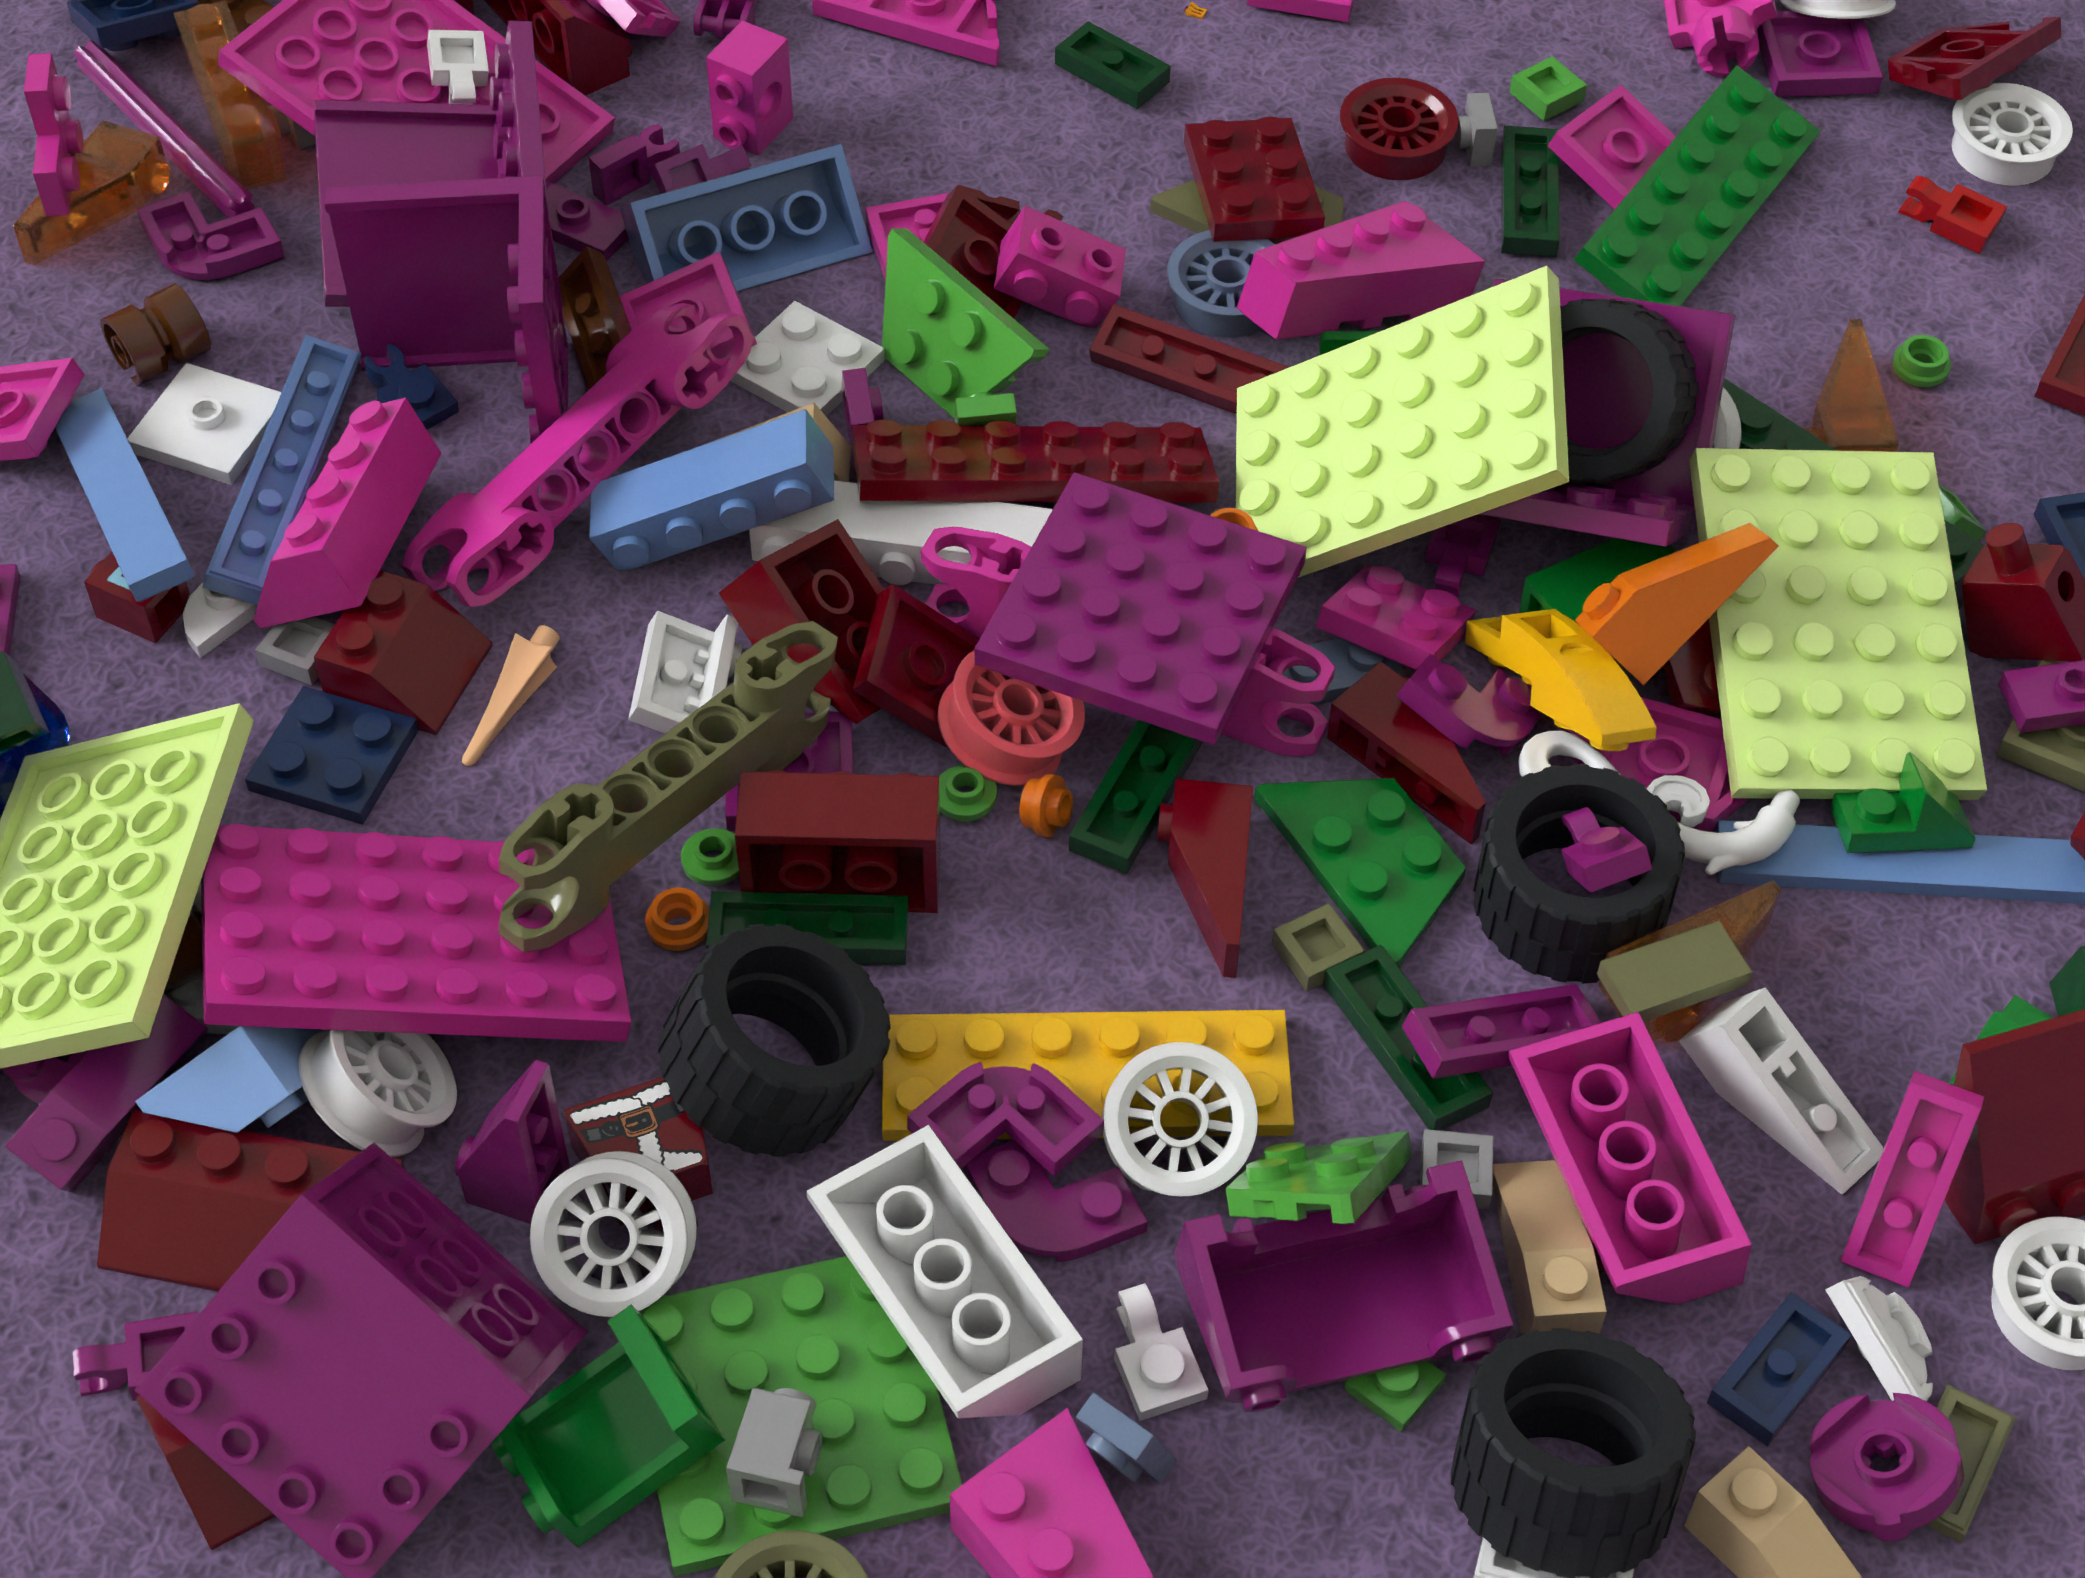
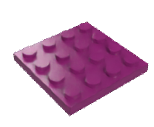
[974,472,1307,745]

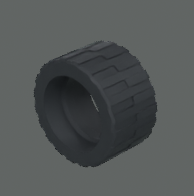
[1560,299,1699,485]
[1473,764,1685,984]
[658,924,891,1157]
[1451,1328,1696,1578]

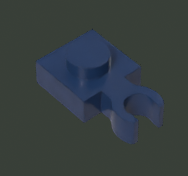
[365,344,459,430]

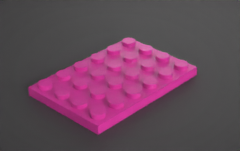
[218,0,615,183]
[201,824,631,1042]

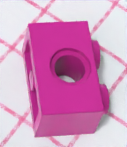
[706,20,793,155]

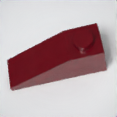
[1327,662,1486,844]
[1157,779,1253,978]

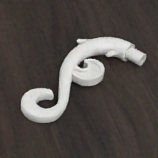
[1518,731,1800,875]

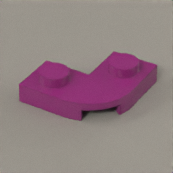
[136,191,284,280]
[1396,654,1543,756]
[907,1062,1104,1176]
[964,1140,1148,1262]

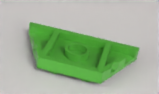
[882,228,1050,418]
[1226,1131,1412,1224]

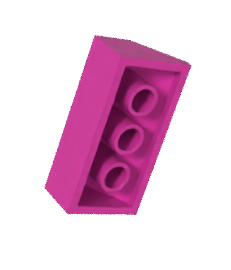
[253,397,442,629]
[1509,1012,1752,1305]

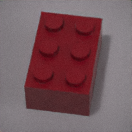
[735,770,941,913]

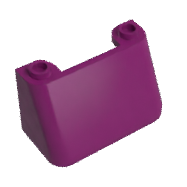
[1174,1160,1513,1412]

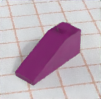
[4,994,208,1193]
[455,1059,570,1224]

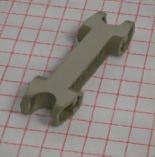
[499,621,838,952]

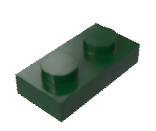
[1055,21,1171,109]

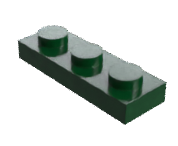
[1501,125,1560,257]
[1069,720,1203,874]
[706,891,909,965]
[1323,944,1493,1131]

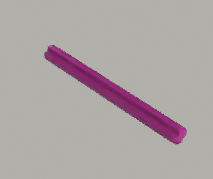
[74,40,255,218]

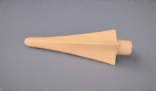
[462,625,560,766]

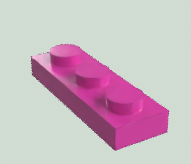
[1840,1071,1984,1288]

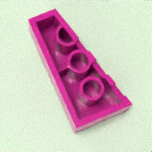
[1237,201,1485,340]
[950,1408,1154,1578]

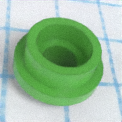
[1892,335,1951,388]
[939,765,997,822]
[681,828,739,887]

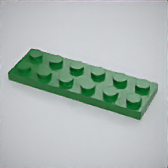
[1574,65,1821,306]

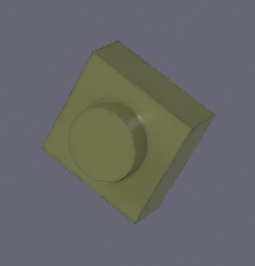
[1272,903,1365,992]

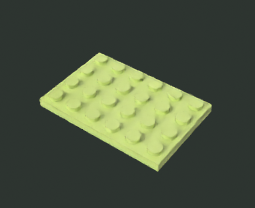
[1236,266,1569,578]
[1689,448,1987,800]
[0,703,254,1069]

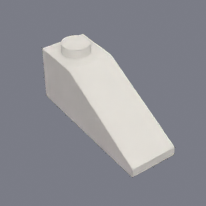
[1679,987,1884,1194]

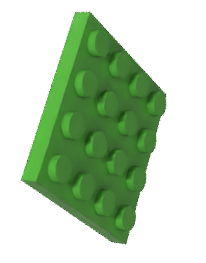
[639,1256,962,1577]

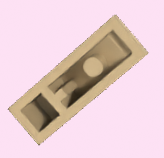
[1492,1160,1607,1334]
[1684,1446,1862,1578]

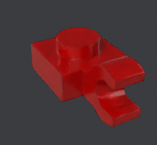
[1898,176,2008,254]

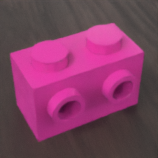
[994,206,1126,328]

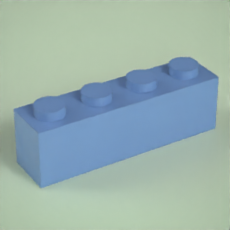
[589,409,834,570]

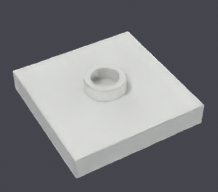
[127,363,281,485]

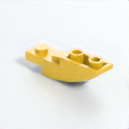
[1465,609,1657,751]

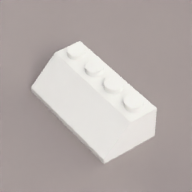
[807,1125,1083,1418]

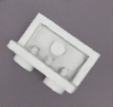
[628,610,742,733]

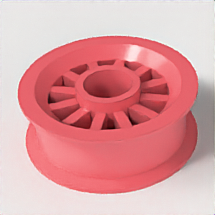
[937,651,1085,786]

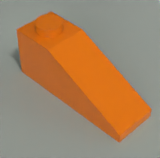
[1575,523,1779,685]

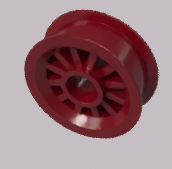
[1340,78,1459,181]

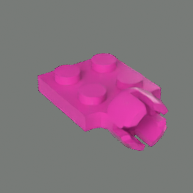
[1664,0,1777,78]

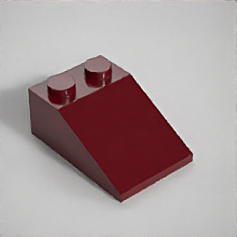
[719,519,884,724]
[1945,1009,2085,1245]

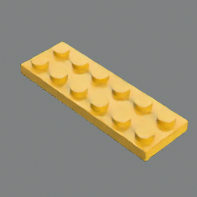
[882,1010,1294,1141]

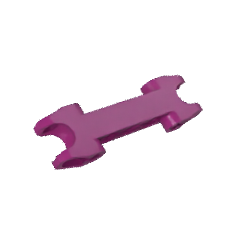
[401,303,754,607]
[921,527,1335,757]

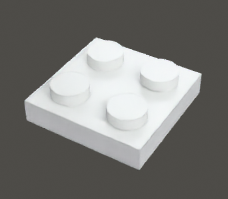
[730,301,885,416]

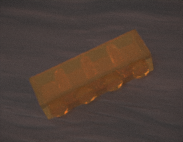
[173,0,287,190]

